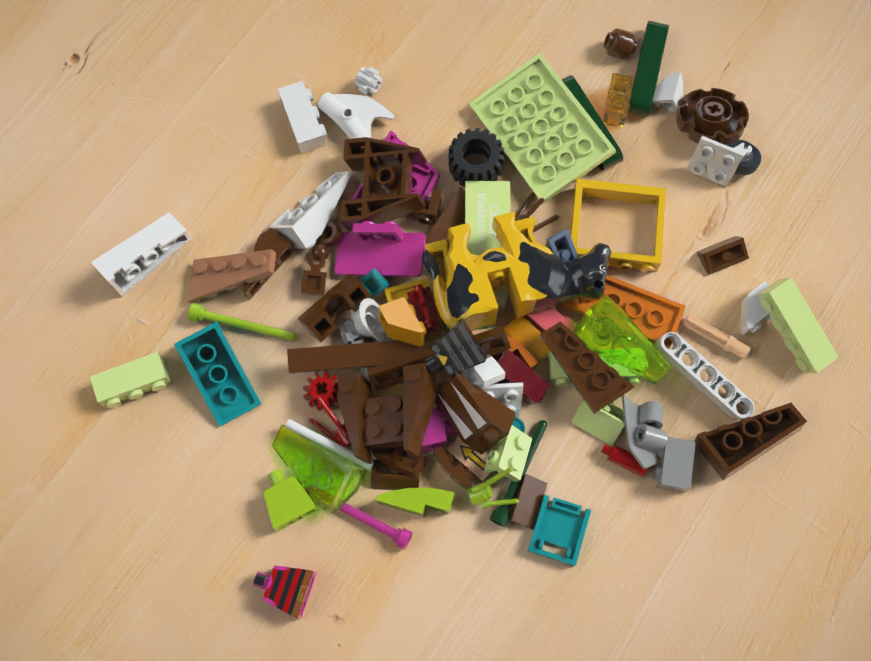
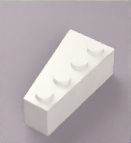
[91,212,192,297]

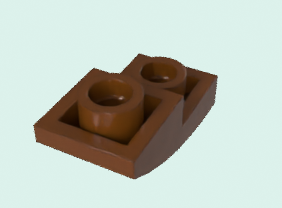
[433,446,474,490]

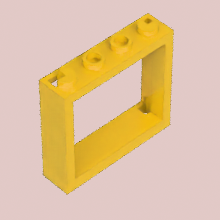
[570,179,666,273]

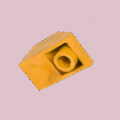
[378,297,426,347]

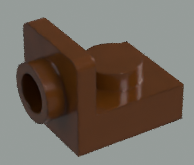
[414,190,442,225]

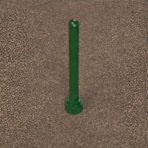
[489,420,547,528]

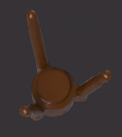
[515,192,559,233]

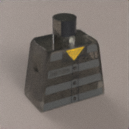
[425,317,487,375]

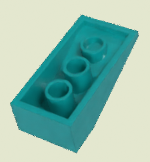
[174,321,262,427]

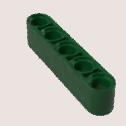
[627,20,669,117]
[561,75,623,171]

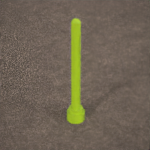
[188,303,297,341]

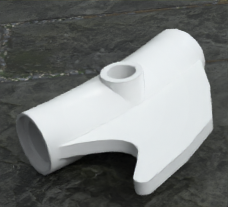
[318,92,394,139]

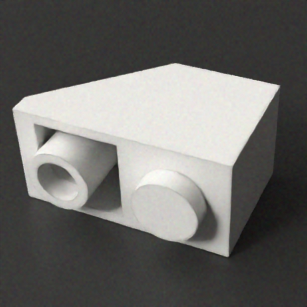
[740,281,772,336]

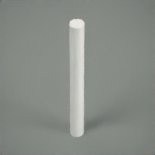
[285,419,374,471]

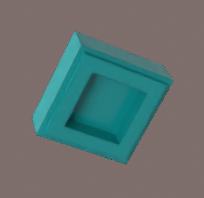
[359,267,389,299]

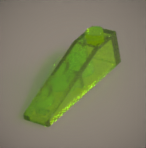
[572,294,672,384]
[272,425,368,514]

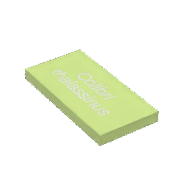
[465,181,510,255]

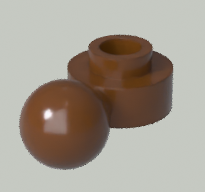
[311,222,342,262]

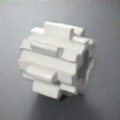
[355,66,383,95]

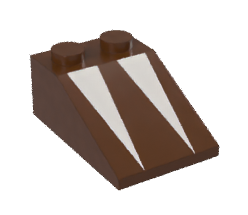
[435,373,516,455]

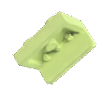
[484,425,532,482]

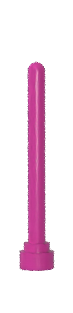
[306,485,413,550]

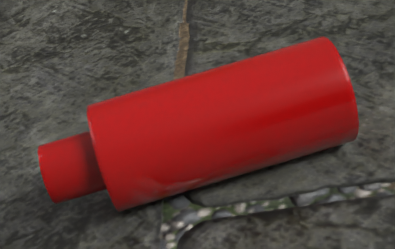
[601,444,648,477]

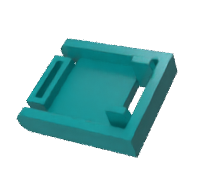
[528,494,591,567]

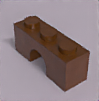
[297,274,372,343]

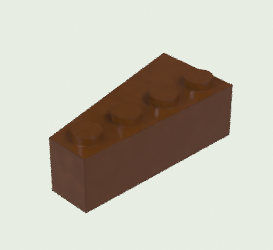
[694,402,807,481]

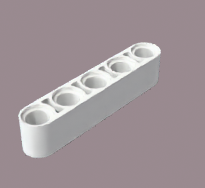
[655,332,755,419]

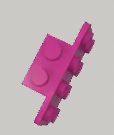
[334,221,426,277]

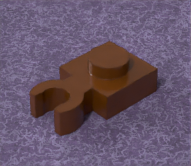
[301,255,327,296]

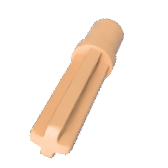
[683,314,751,359]

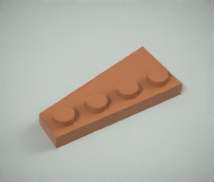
[188,249,276,304]

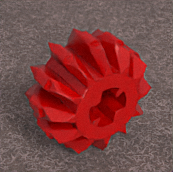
[303,371,338,412]

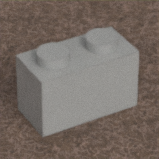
[654,437,696,493]

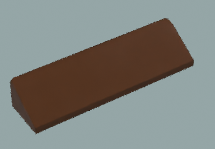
[423,187,465,270]

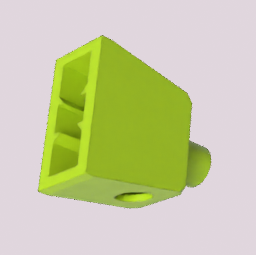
[263,469,319,532]

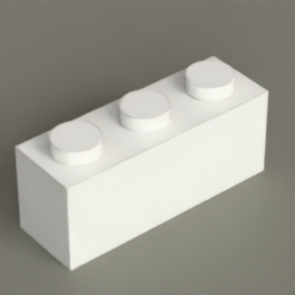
[278,81,327,154]

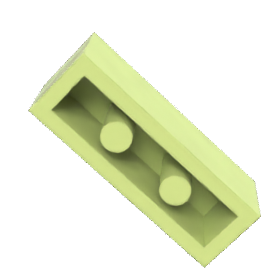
[90,352,172,408]

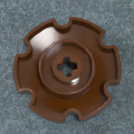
[676,88,749,145]

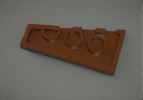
[540,321,635,414]

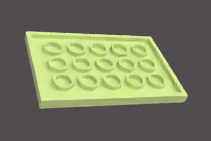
[469,53,616,204]

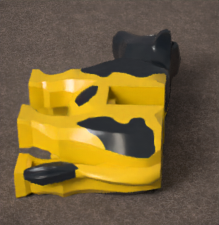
[422,212,611,331]

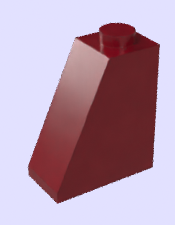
[491,349,549,404]

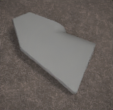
[622,395,668,469]

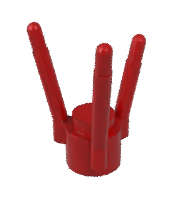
[309,396,351,448]

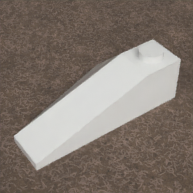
[268,171,351,249]

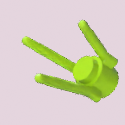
[468,467,519,509]

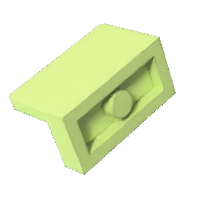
[571,399,625,445]

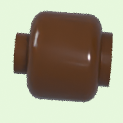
[604,28,637,59]

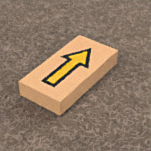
[447,437,491,483]

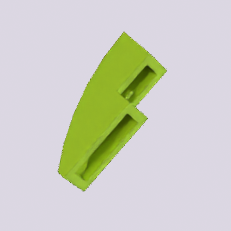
[376,487,454,517]

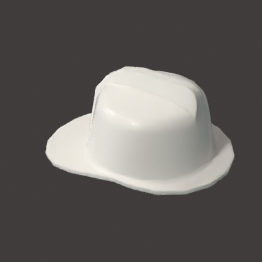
[351,298,396,342]

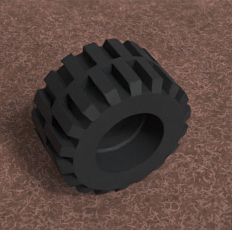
[449,128,504,187]

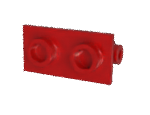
[407,284,442,333]

